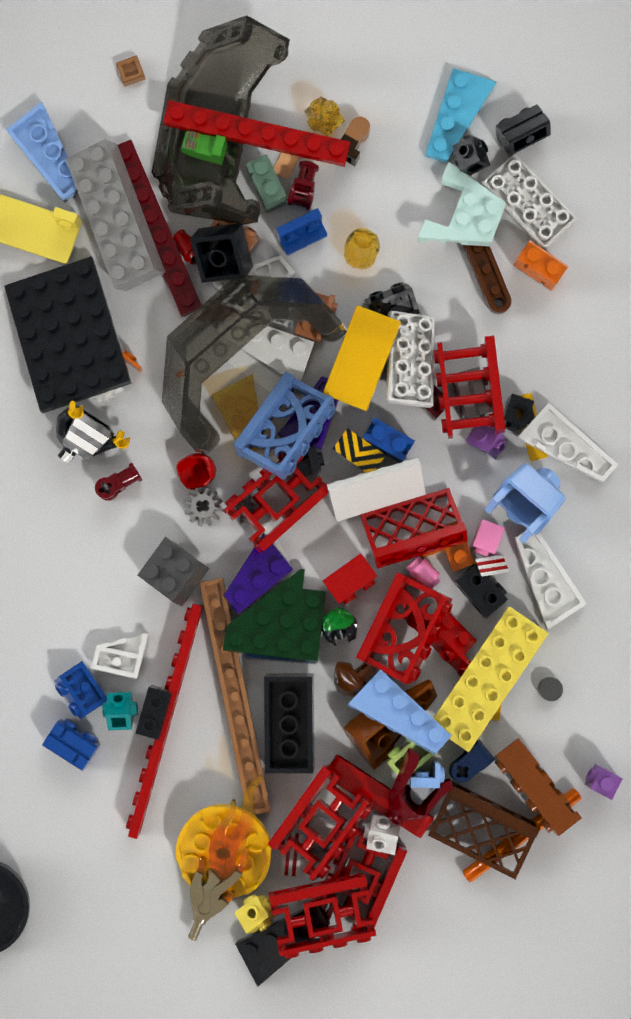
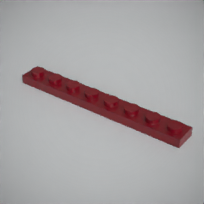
[118,140,203,317]

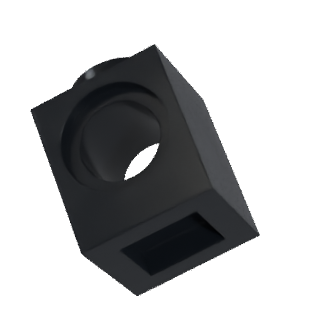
[504,393,534,432]

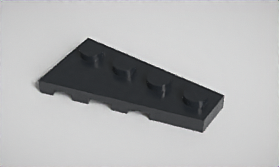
[235,905,330,987]

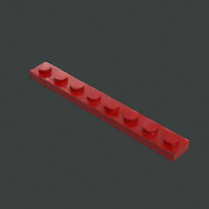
[163,100,350,167]

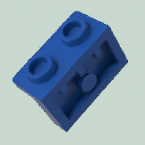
[276,208,327,256]
[55,661,107,720]

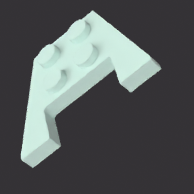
[417,162,506,246]

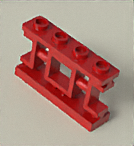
[222,453,329,553]
[268,764,374,881]
[321,825,407,931]
[268,873,376,959]

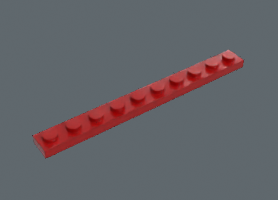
[126,604,203,839]

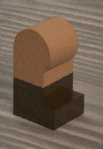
[341,117,370,166]

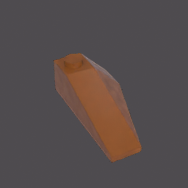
[343,679,437,770]

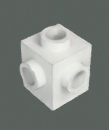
[363,815,400,855]

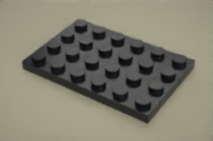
[4,256,132,414]

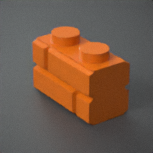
[513,241,568,291]

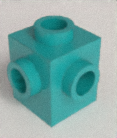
[102,692,138,731]

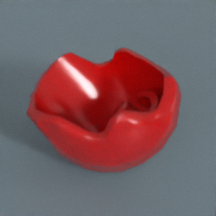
[176,453,216,490]

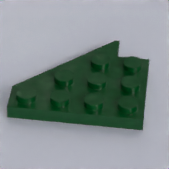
[223,569,326,663]

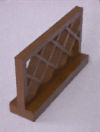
[428,782,540,880]

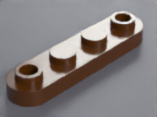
[463,245,511,314]

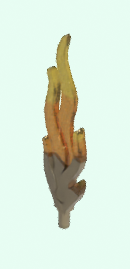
[188,775,263,941]

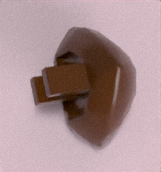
[334,661,375,697]

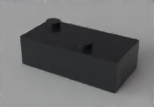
[264,673,315,773]

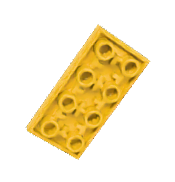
[323,305,402,411]

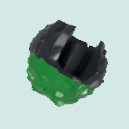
[321,607,358,646]

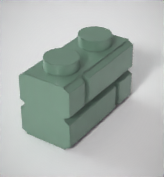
[246,155,287,213]

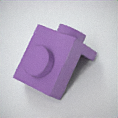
[466,426,507,460]

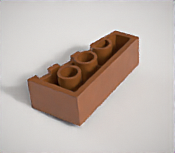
[495,738,582,836]

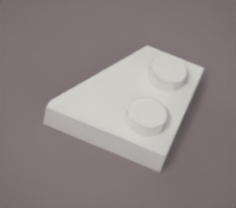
[91,633,149,680]

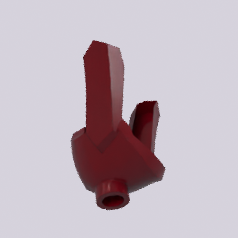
[388,748,453,826]

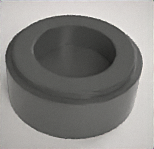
[538,677,563,701]

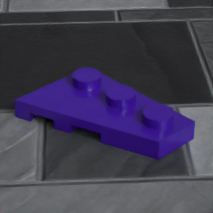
[277,376,339,450]
[223,533,293,614]

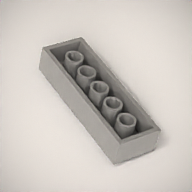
[66,139,166,291]

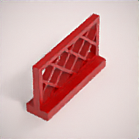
[360,488,467,569]

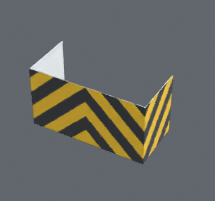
[332,428,386,473]

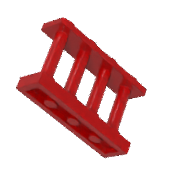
[433,335,506,439]

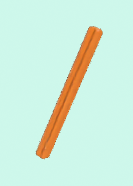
[463,788,582,882]

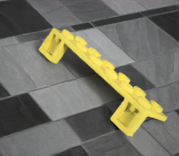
[0,194,82,265]
[433,607,549,752]

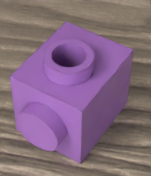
[585,764,623,800]

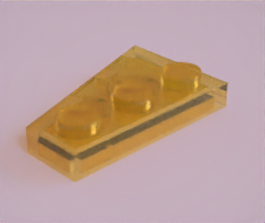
[211,374,264,452]

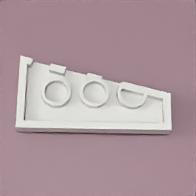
[514,530,587,630]

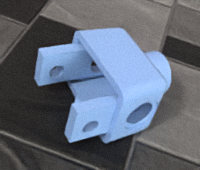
[484,464,566,544]

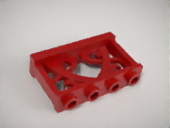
[356,572,453,684]

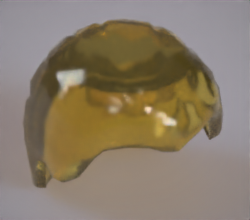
[344,228,380,270]

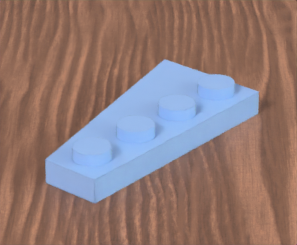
[6,102,78,203]
[347,669,452,755]

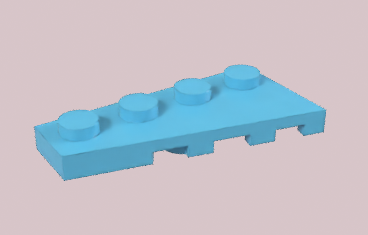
[425,68,496,163]

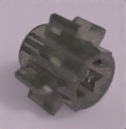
[235,494,258,523]

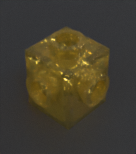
[304,97,345,136]

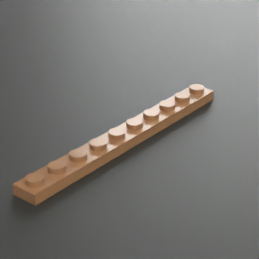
[200,578,271,815]

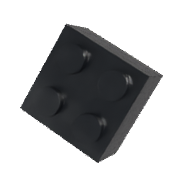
[190,223,253,283]

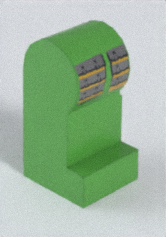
[181,131,227,165]

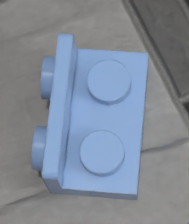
[407,760,445,788]

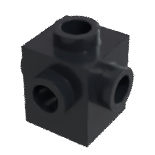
[452,135,490,175]

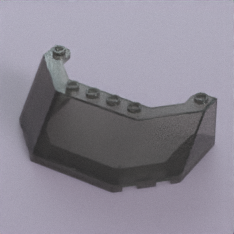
[151,15,290,225]
[162,275,347,454]

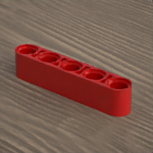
[330,754,434,838]

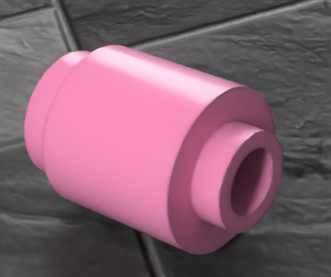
[406,556,440,588]

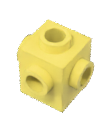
[234,894,278,934]

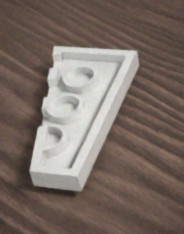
[219,312,314,381]
[517,403,619,483]

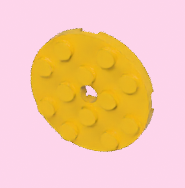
[176,804,272,900]

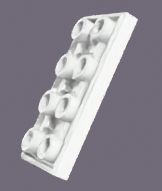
[481,153,578,250]
[386,311,434,408]
[327,458,426,522]

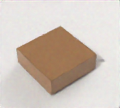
[116,55,146,87]

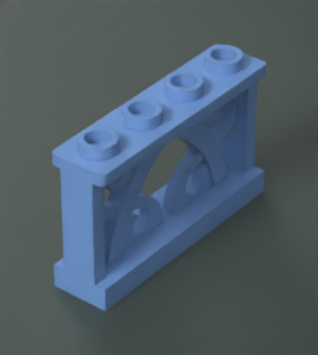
[233,372,336,480]

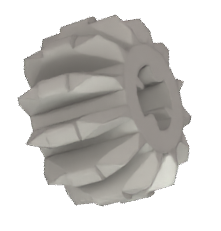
[184,487,224,527]

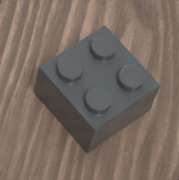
[137,537,210,606]

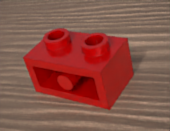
[322,553,377,605]

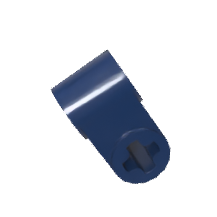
[449,740,495,783]

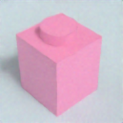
[470,519,505,557]

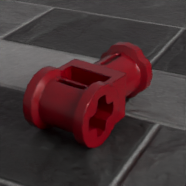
[287,161,319,211]
[95,463,142,501]

